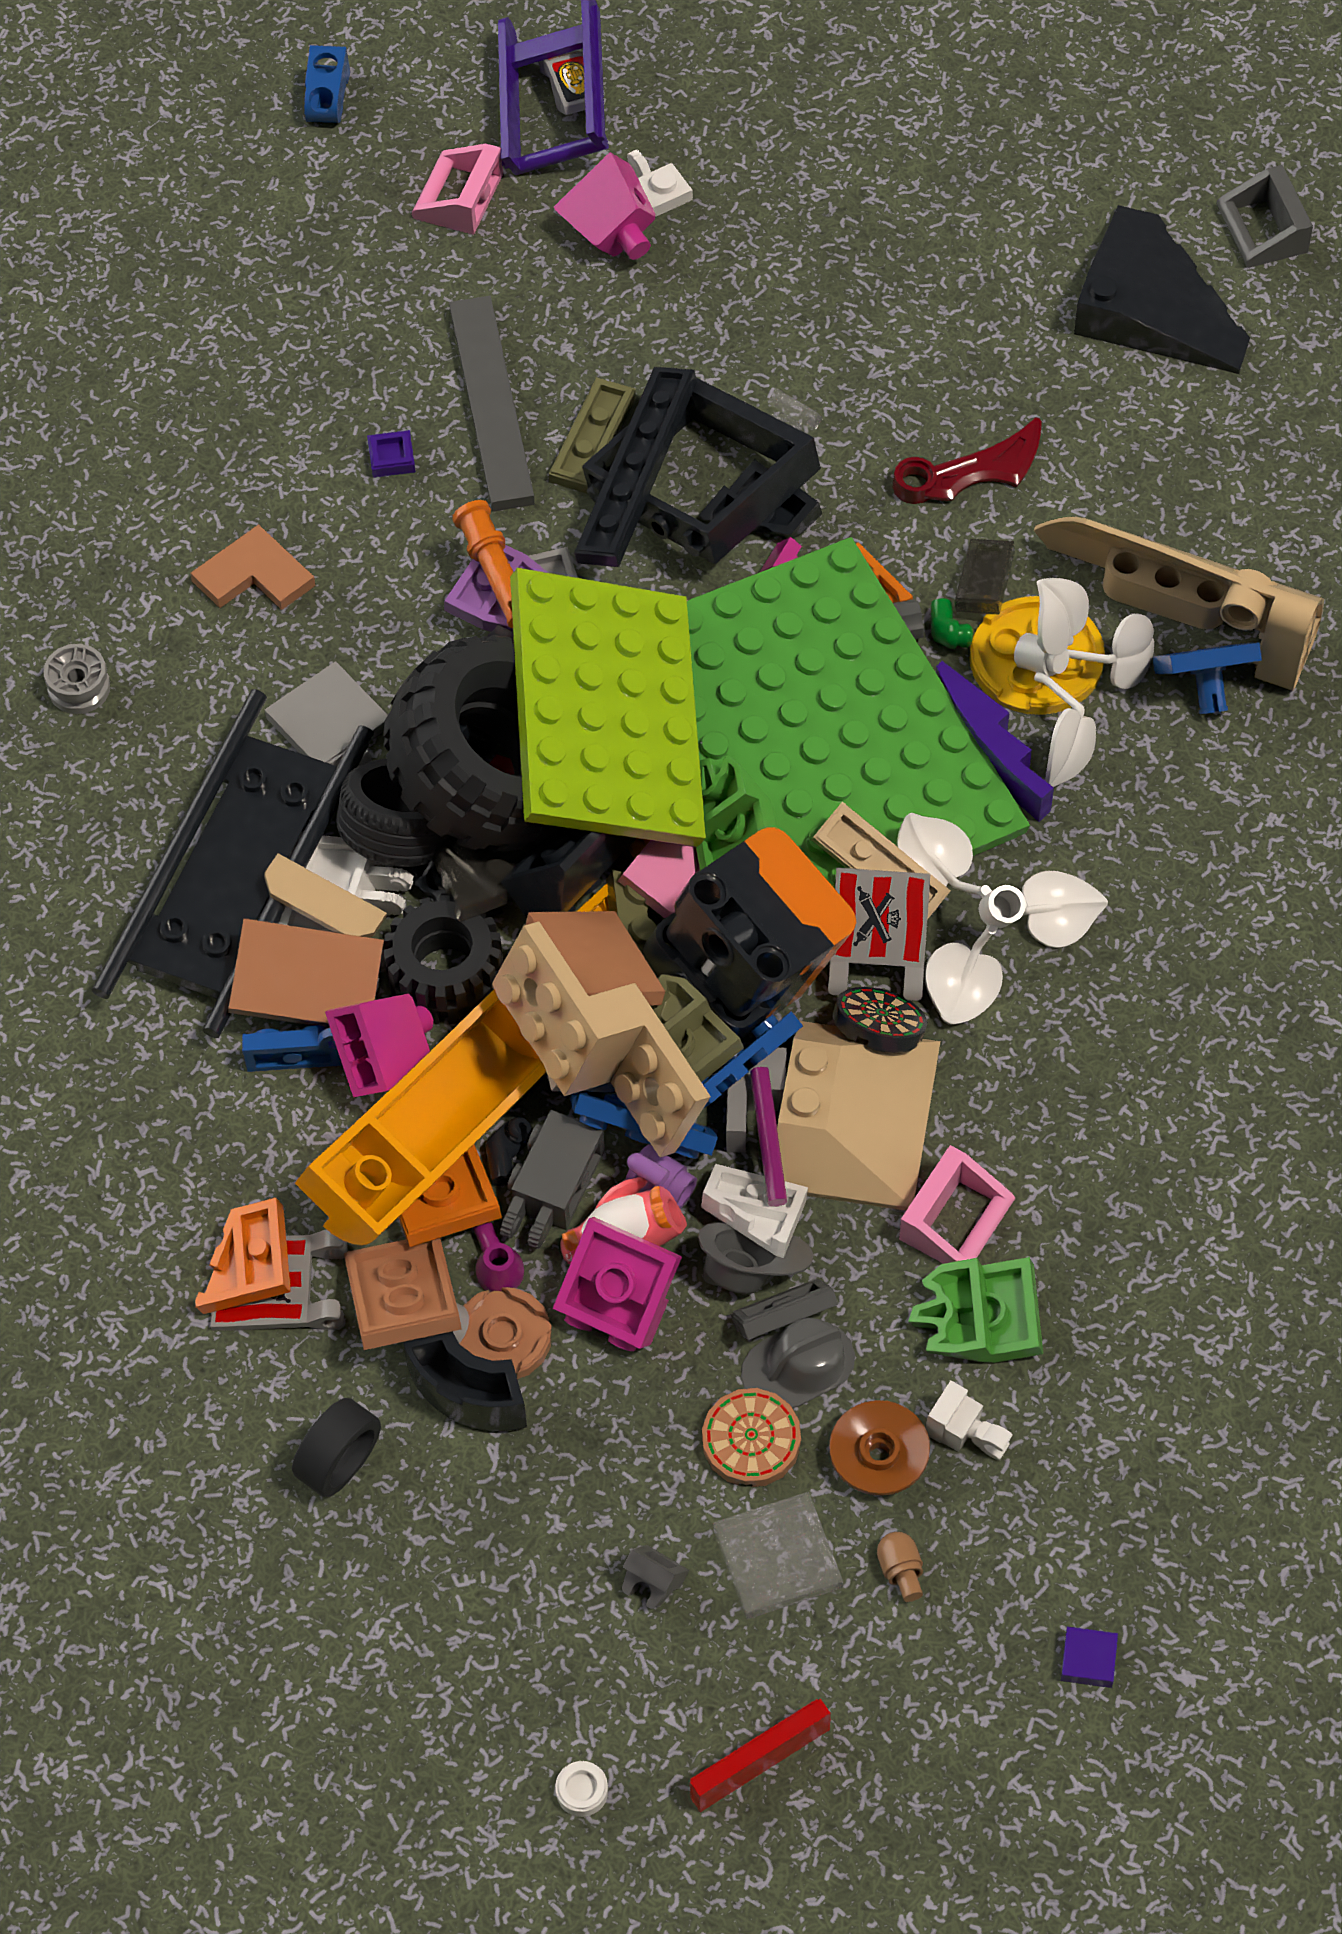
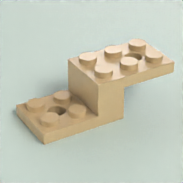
[492,922,711,1158]

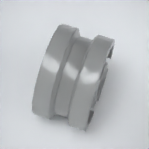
[44,644,110,714]

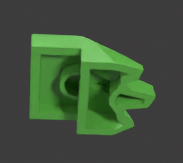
[696,755,777,870]
[908,1257,1043,1362]

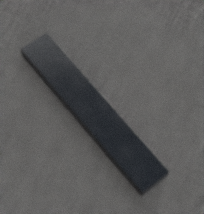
[574,367,697,567]

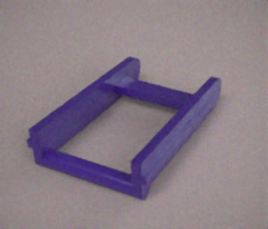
[498,0,609,176]

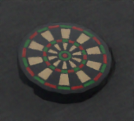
[832,987,928,1053]

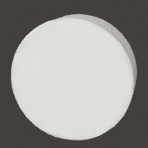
[555,1761,608,1817]

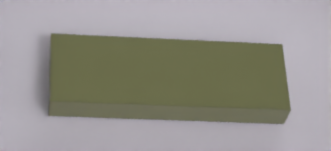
[549,377,636,494]

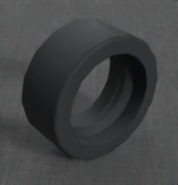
[292,1398,381,1497]

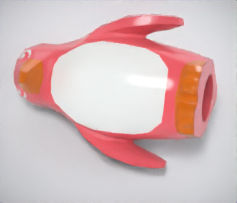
[560,1177,687,1264]

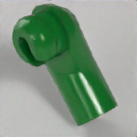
[931,598,973,649]

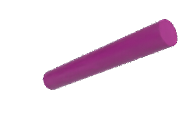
[750,1067,788,1207]

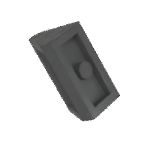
[1216,165,1313,268]

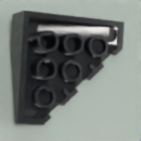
[1074,205,1250,374]

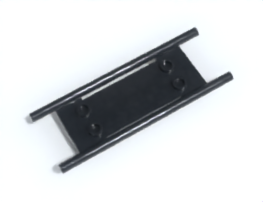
[92,689,374,1038]

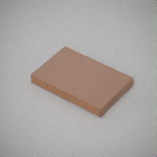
[526,911,665,1006]
[229,919,384,1028]
[344,1238,462,1350]

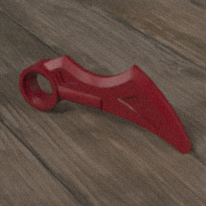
[892,417,1042,504]

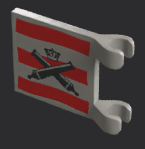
[828,867,930,1001]
[210,1229,348,1331]

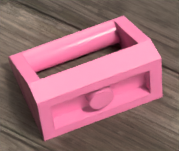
[412,144,503,235]
[899,1145,1015,1264]

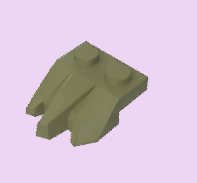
[651,974,744,1082]

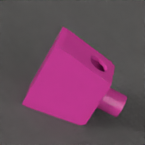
[554,152,656,260]
[325,994,433,1097]

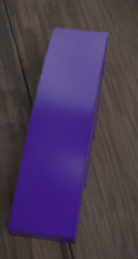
[936,661,1054,822]

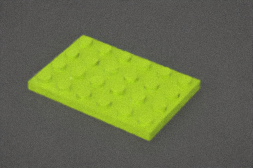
[510,568,706,847]

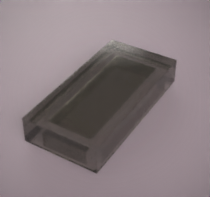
[954,539,1015,615]

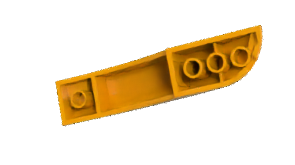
[295,884,609,1245]

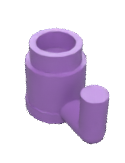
[625,1144,697,1209]

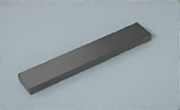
[449,295,535,512]

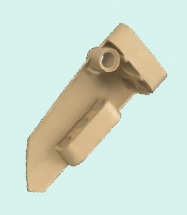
[1034,517,1324,691]

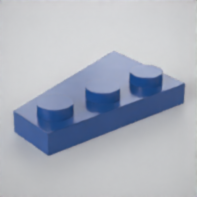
[701,1011,803,1109]
[569,1091,718,1158]

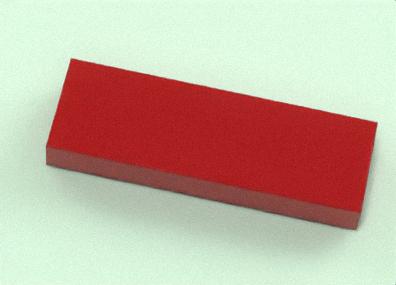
[690,1698,831,1812]

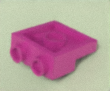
[553,1217,682,1351]

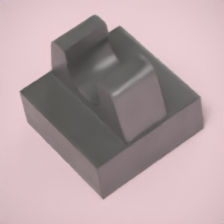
[622,1545,689,1609]

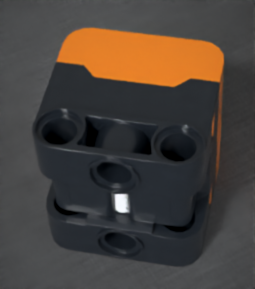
[642,827,856,1039]

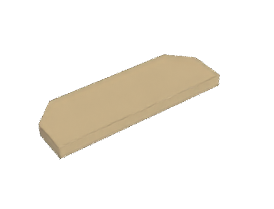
[264,853,387,938]

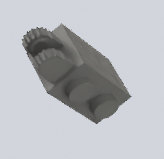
[500,1110,605,1249]

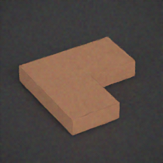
[191,524,316,610]

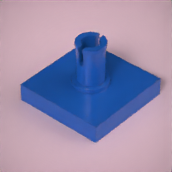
[1152,643,1262,714]

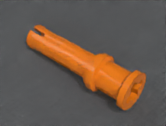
[452,500,513,628]

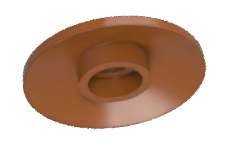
[830,1400,930,1495]

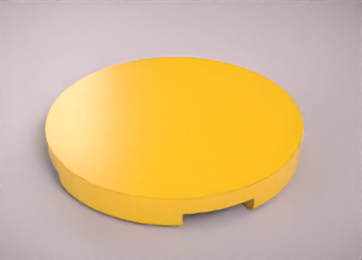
[970,596,1105,715]

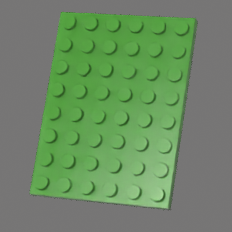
[687,537,1030,889]

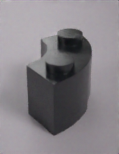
[403,1331,527,1431]

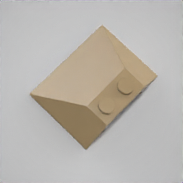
[777,1021,940,1211]

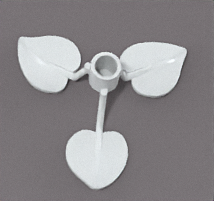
[1014,578,1154,787]
[896,813,1108,1025]

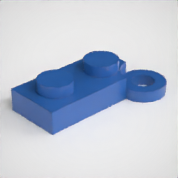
[242,1025,342,1072]

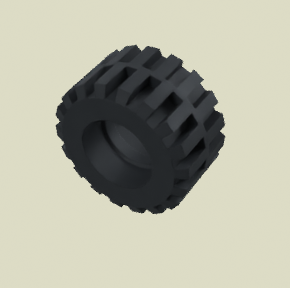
[383,895,503,1024]

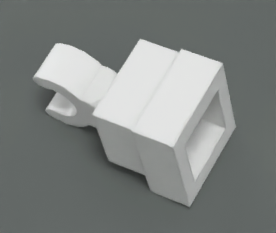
[925,1380,1012,1460]

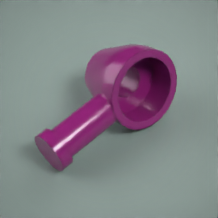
[473,1222,524,1292]

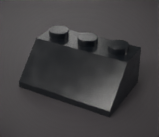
[501,827,636,919]

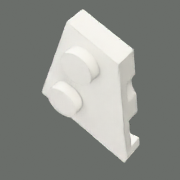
[701,1164,808,1258]

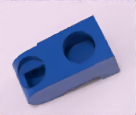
[304,45,350,123]

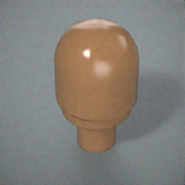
[877,1532,923,1602]

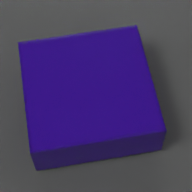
[367,430,416,478]
[1061,1627,1118,1688]

